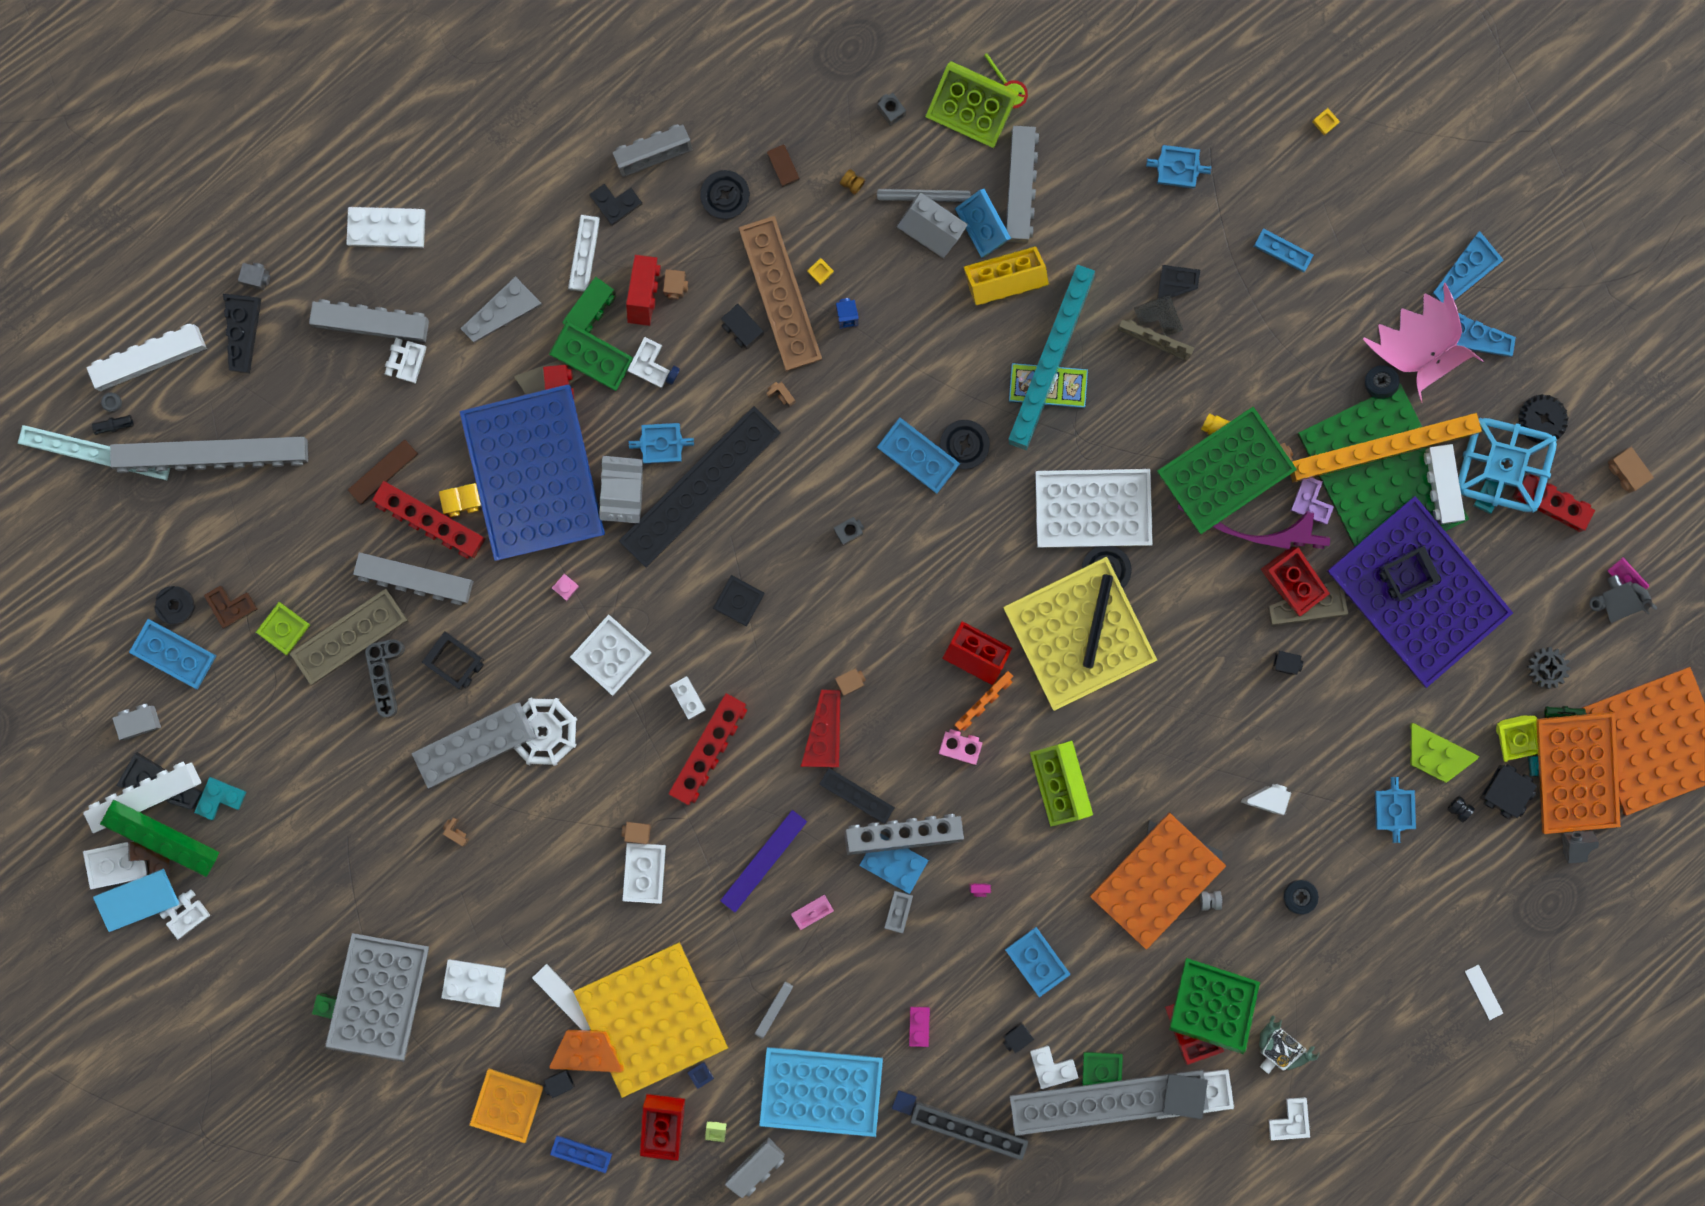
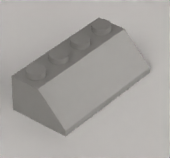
[613,124,693,177]

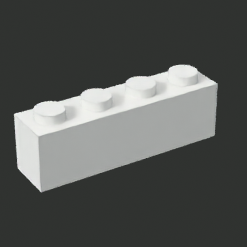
[1424,444,1465,525]

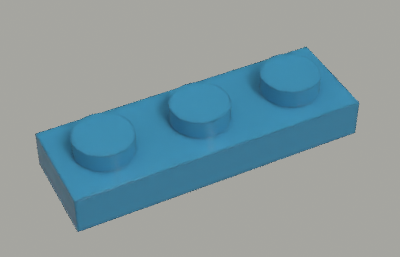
[1253,228,1313,273]

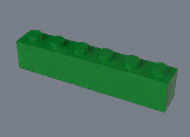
[100,799,220,877]

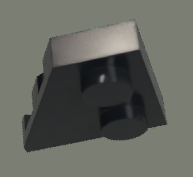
[1157,265,1200,302]

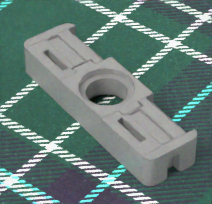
[755,981,793,1039]

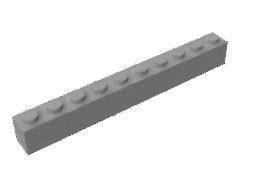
[110,437,308,473]

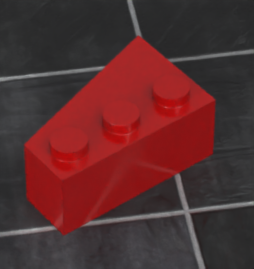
[626,255,661,326]

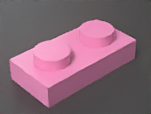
[791,895,834,930]

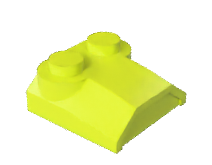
[1496,715,1538,762]

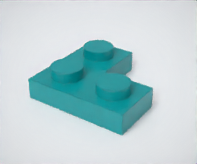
[194,777,246,820]

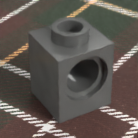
[877,93,906,126]
[834,517,864,546]

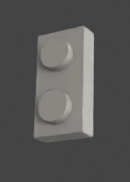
[884,891,913,933]

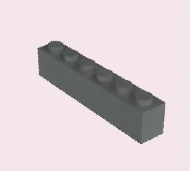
[910,1101,1028,1160]

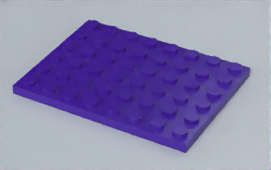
[1327,496,1513,688]

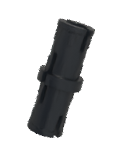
[92,415,134,435]

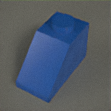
[836,298,859,329]

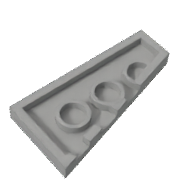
[460,276,542,343]

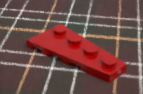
[801,690,841,767]

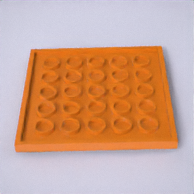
[1582,667,1705,816]

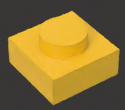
[1312,108,1340,136]
[807,258,834,286]

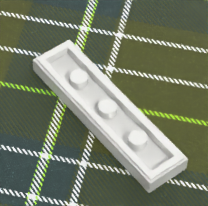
[568,215,600,292]
[532,964,590,1031]

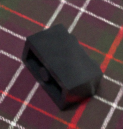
[721,304,764,349]

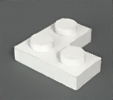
[627,337,670,388]
[1030,1046,1078,1089]
[1268,1097,1310,1140]

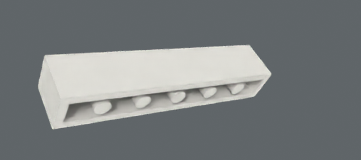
[86,324,207,391]
[83,762,201,833]

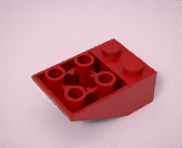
[1165,1004,1224,1065]

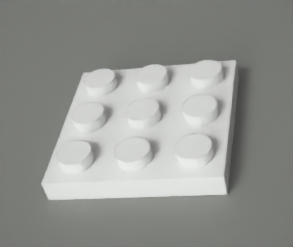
[570,614,652,696]

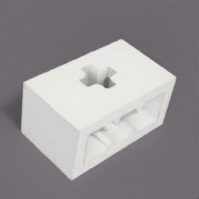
[670,676,706,720]

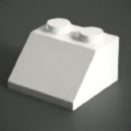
[1241,784,1291,815]

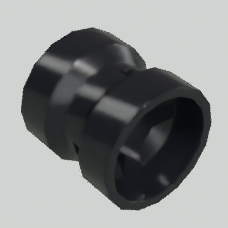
[1447,796,1475,823]

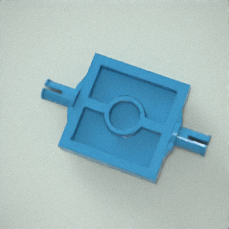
[1146,145,1211,189]
[629,423,694,464]
[1375,777,1416,843]

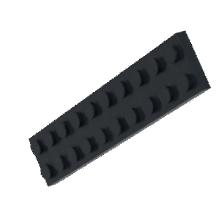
[619,406,781,568]

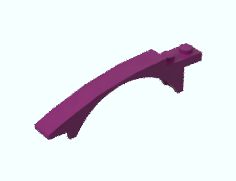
[1177,503,1330,549]

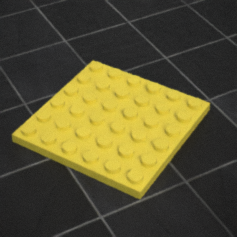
[1003,557,1157,711]

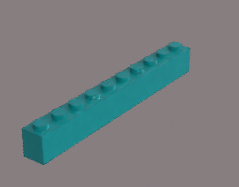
[1008,264,1095,451]

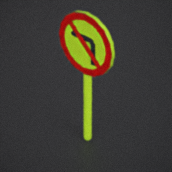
[984,53,1028,108]

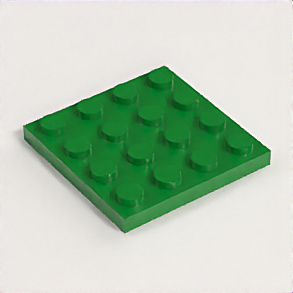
[1169,958,1260,1054]

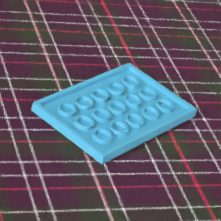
[760,1047,883,1137]

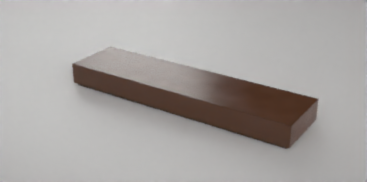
[348,439,418,505]

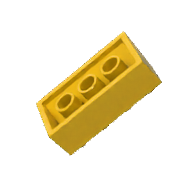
[963,246,1049,305]

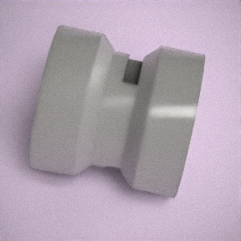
[1200,891,1222,911]

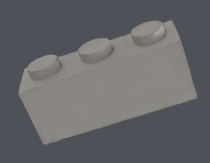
[897,192,968,259]
[725,1137,785,1198]

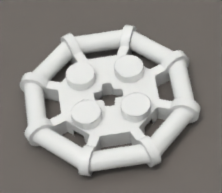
[514,697,577,766]

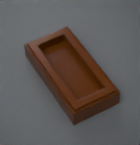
[767,144,800,187]

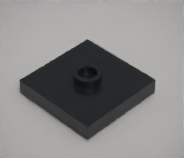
[713,575,765,627]

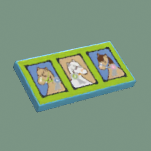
[1009,363,1088,408]

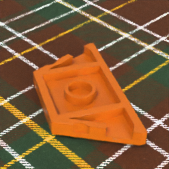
[550,1030,624,1072]

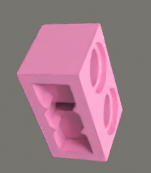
[938,729,982,765]

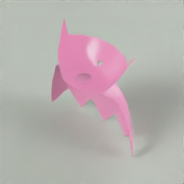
[1363,283,1484,403]

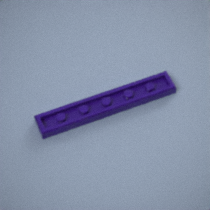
[720,810,807,913]

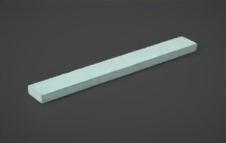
[18,425,170,481]

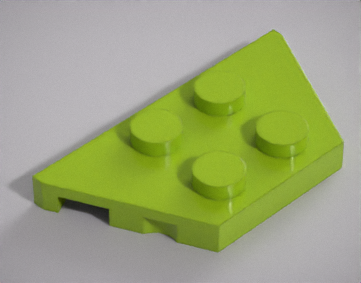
[1410,723,1479,783]

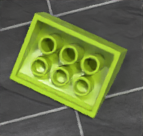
[925,61,1019,148]

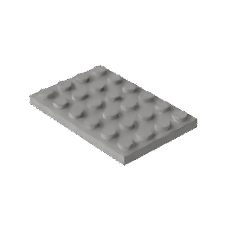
[325,933,429,1062]

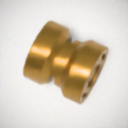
[839,169,866,195]

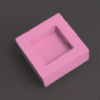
[552,574,580,601]

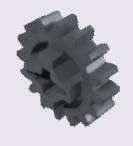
[1527,647,1571,689]

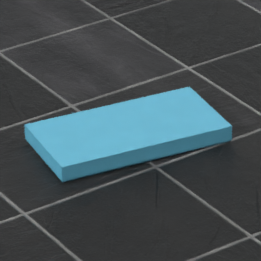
[93,869,179,932]

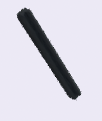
[1083,574,1113,669]

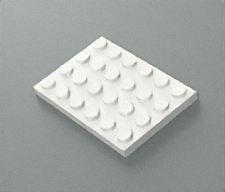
[1035,469,1152,548]

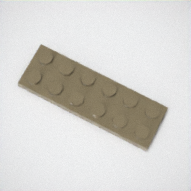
[290,589,408,685]

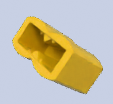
[439,483,482,518]

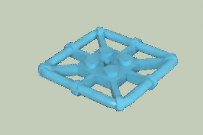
[1458,417,1557,513]

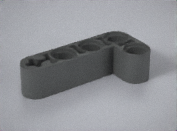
[365,639,405,718]

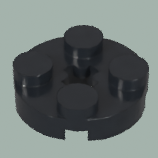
[154,586,195,625]

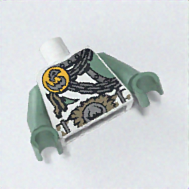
[1259,1016,1320,1074]

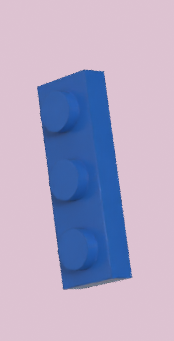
[550,1135,612,1173]

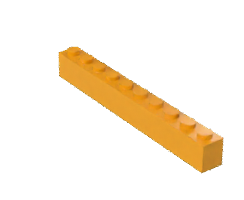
[1290,413,1482,483]

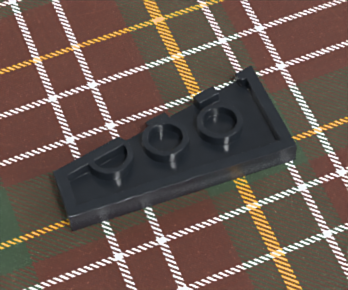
[223,294,261,374]
[116,752,203,810]

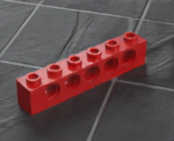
[372,481,486,559]
[668,693,748,805]

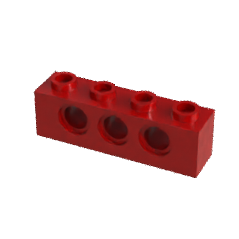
[1512,474,1595,532]

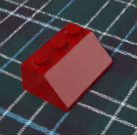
[942,621,1012,685]

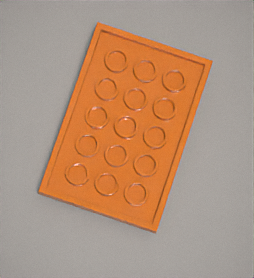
[1536,712,1621,834]
[1090,812,1226,950]

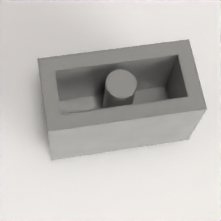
[113,703,161,740]

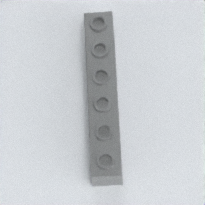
[844,814,964,855]

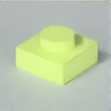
[705,1122,726,1142]

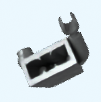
[1590,575,1657,623]

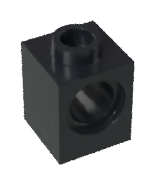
[1272,651,1303,675]
[1003,1022,1034,1053]
[543,1070,575,1098]

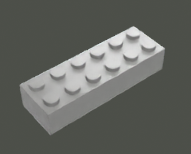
[412,703,536,788]

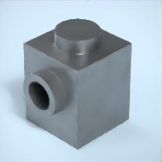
[238,263,270,290]

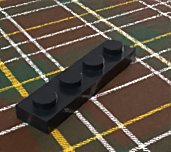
[819,768,895,824]

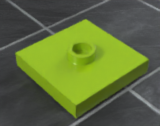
[256,602,310,656]

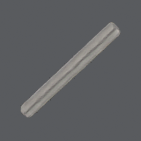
[877,189,971,202]

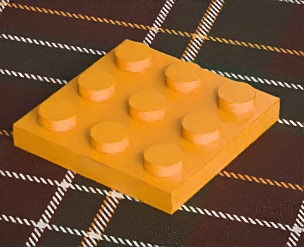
[470,1068,544,1143]

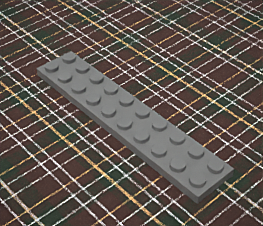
[1009,1070,1209,1136]

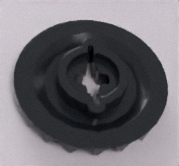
[700,170,750,220]
[1518,394,1569,443]
[940,420,990,469]
[1082,546,1132,588]

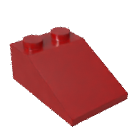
[1261,547,1330,616]
[640,1094,685,1161]

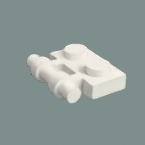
[384,338,427,384]
[159,889,211,940]

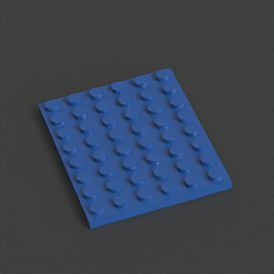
[459,384,605,561]

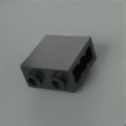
[1480,764,1537,820]

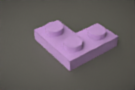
[1290,478,1334,525]

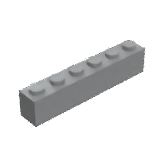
[1006,126,1039,243]
[309,299,429,343]
[353,552,474,606]

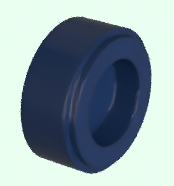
[666,365,680,385]

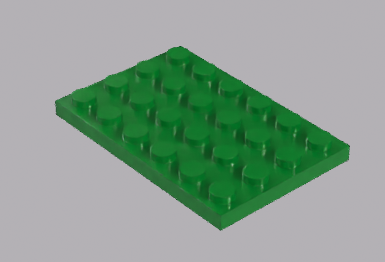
[1157,406,1297,535]

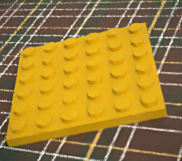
[574,942,728,1098]

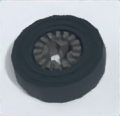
[1365,365,1399,399]
[1283,880,1319,915]

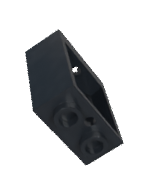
[1379,546,1441,601]
[422,631,484,690]

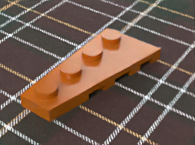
[953,671,1013,731]

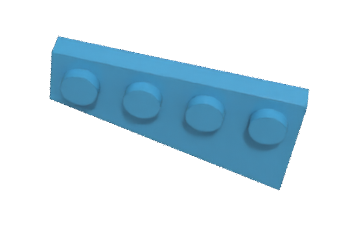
[1432,231,1503,303]

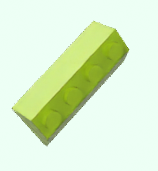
[1030,741,1093,827]

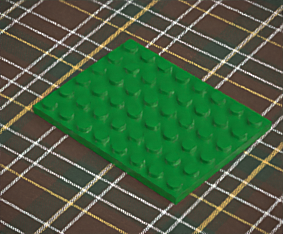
[1297,383,1469,547]

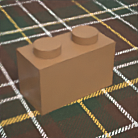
[1608,447,1654,493]

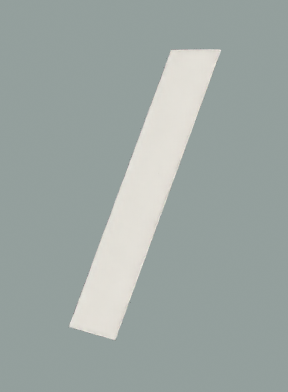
[1465,965,1503,1020]

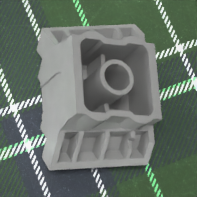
[599,456,643,523]

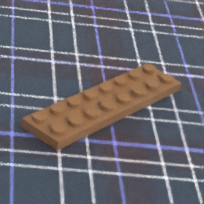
[739,216,822,372]

